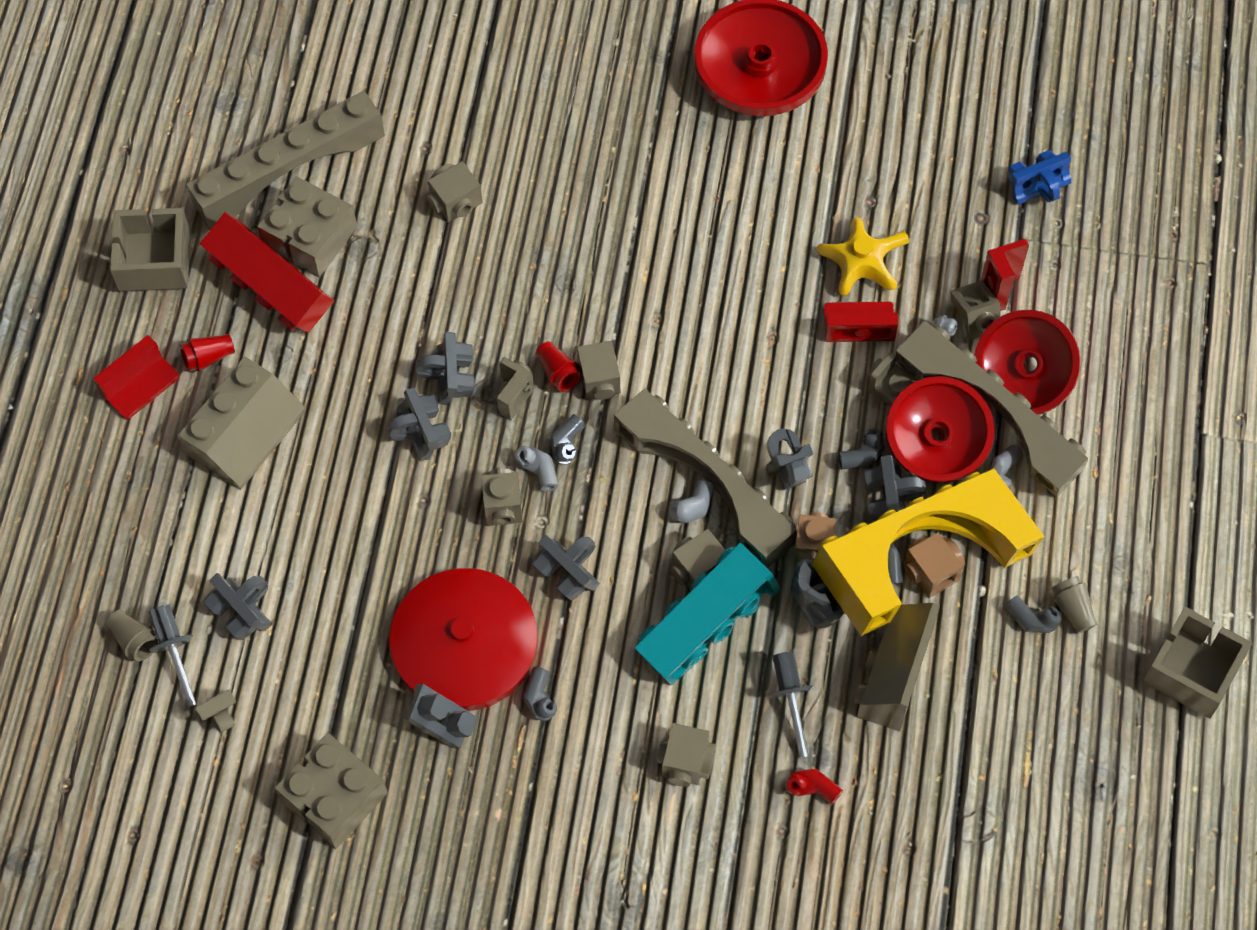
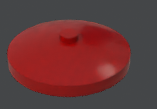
[695,0,828,116]
[389,568,538,711]

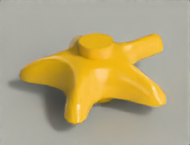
[816,217,909,296]

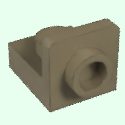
[950,280,1001,340]
[867,352,918,407]
[496,357,534,421]

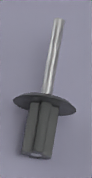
[148,604,196,707]
[768,651,813,758]

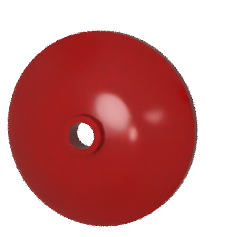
[974,310,1081,415]
[886,376,994,483]

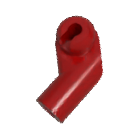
[785,769,844,805]

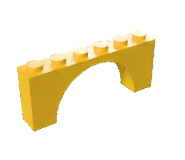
[812,469,1045,636]

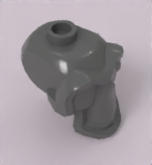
[791,559,845,628]

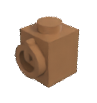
[793,512,836,565]
[904,532,965,598]

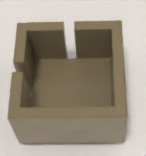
[257,176,357,278]
[110,208,190,291]
[1143,606,1253,719]
[275,732,388,849]

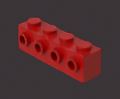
[200,212,334,333]

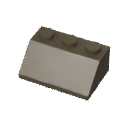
[178,356,306,490]
[853,603,940,731]

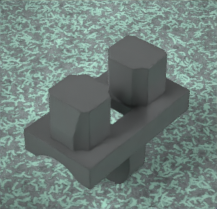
[416,332,475,405]
[387,388,451,461]
[766,429,813,490]
[864,455,926,522]
[532,534,601,601]
[203,573,273,640]
[403,684,477,749]

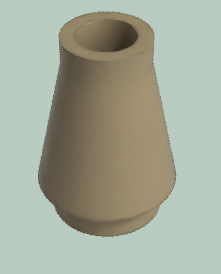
[1051,576,1098,634]
[106,610,158,661]

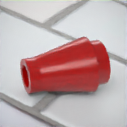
[180,334,235,372]
[535,341,582,392]

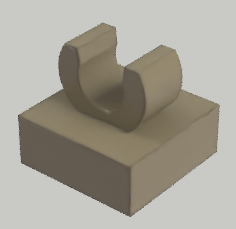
[195,689,236,732]

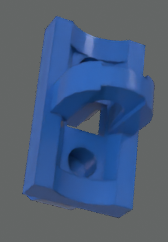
[1008,150,1071,205]

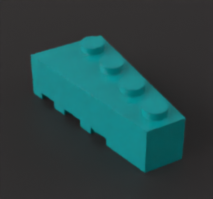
[635,542,781,685]

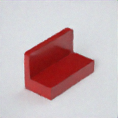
[980,239,1029,311]
[824,301,898,342]
[93,335,180,420]

